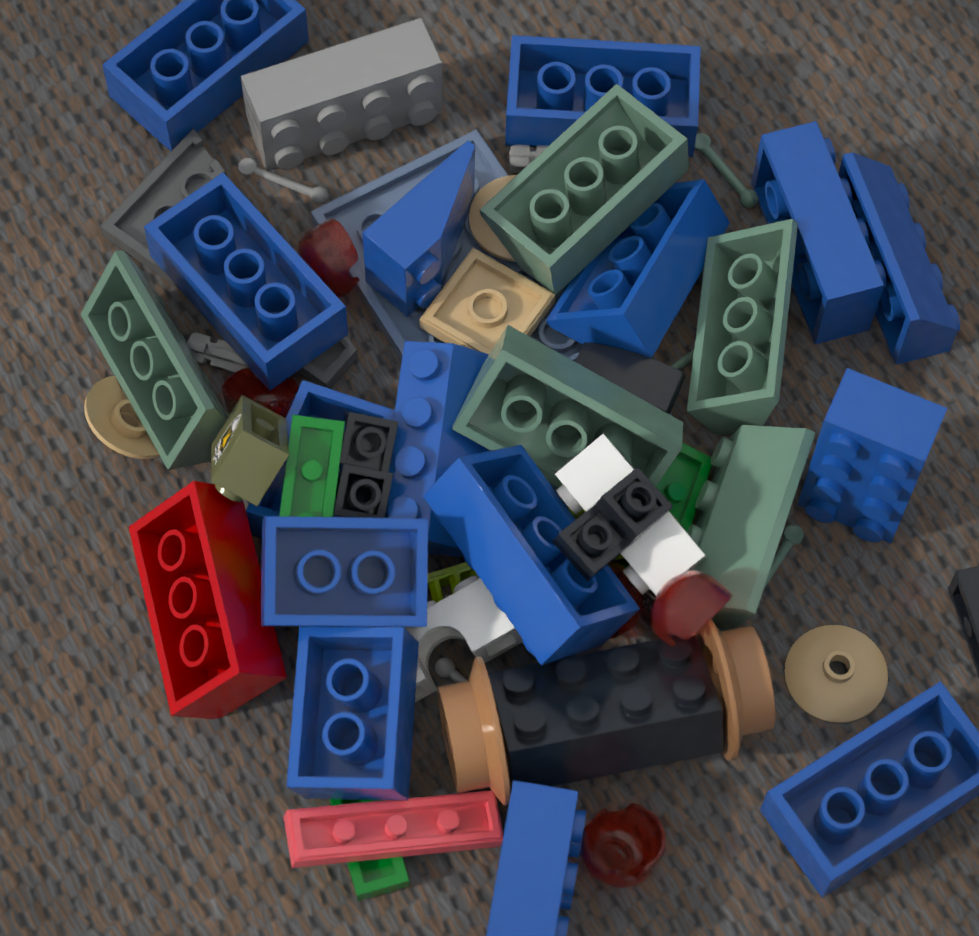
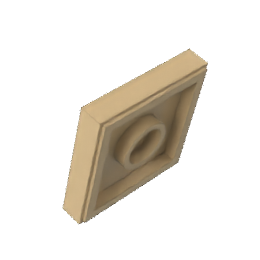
[419,248,556,354]

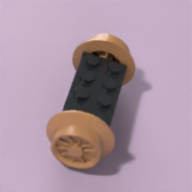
[437,613,775,806]

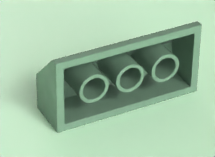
[480,84,689,294]
[687,219,798,436]
[80,250,229,470]
[452,325,683,488]
[664,425,816,631]

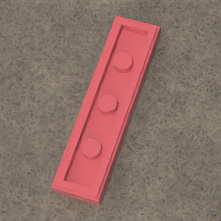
[284,790,504,868]

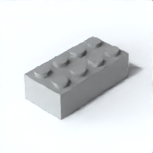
[241,18,442,171]

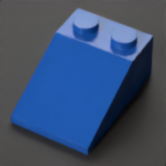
[362,140,475,317]

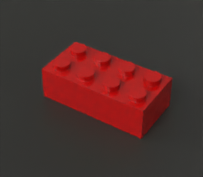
[129,481,287,719]

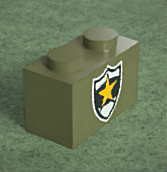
[211,395,289,506]

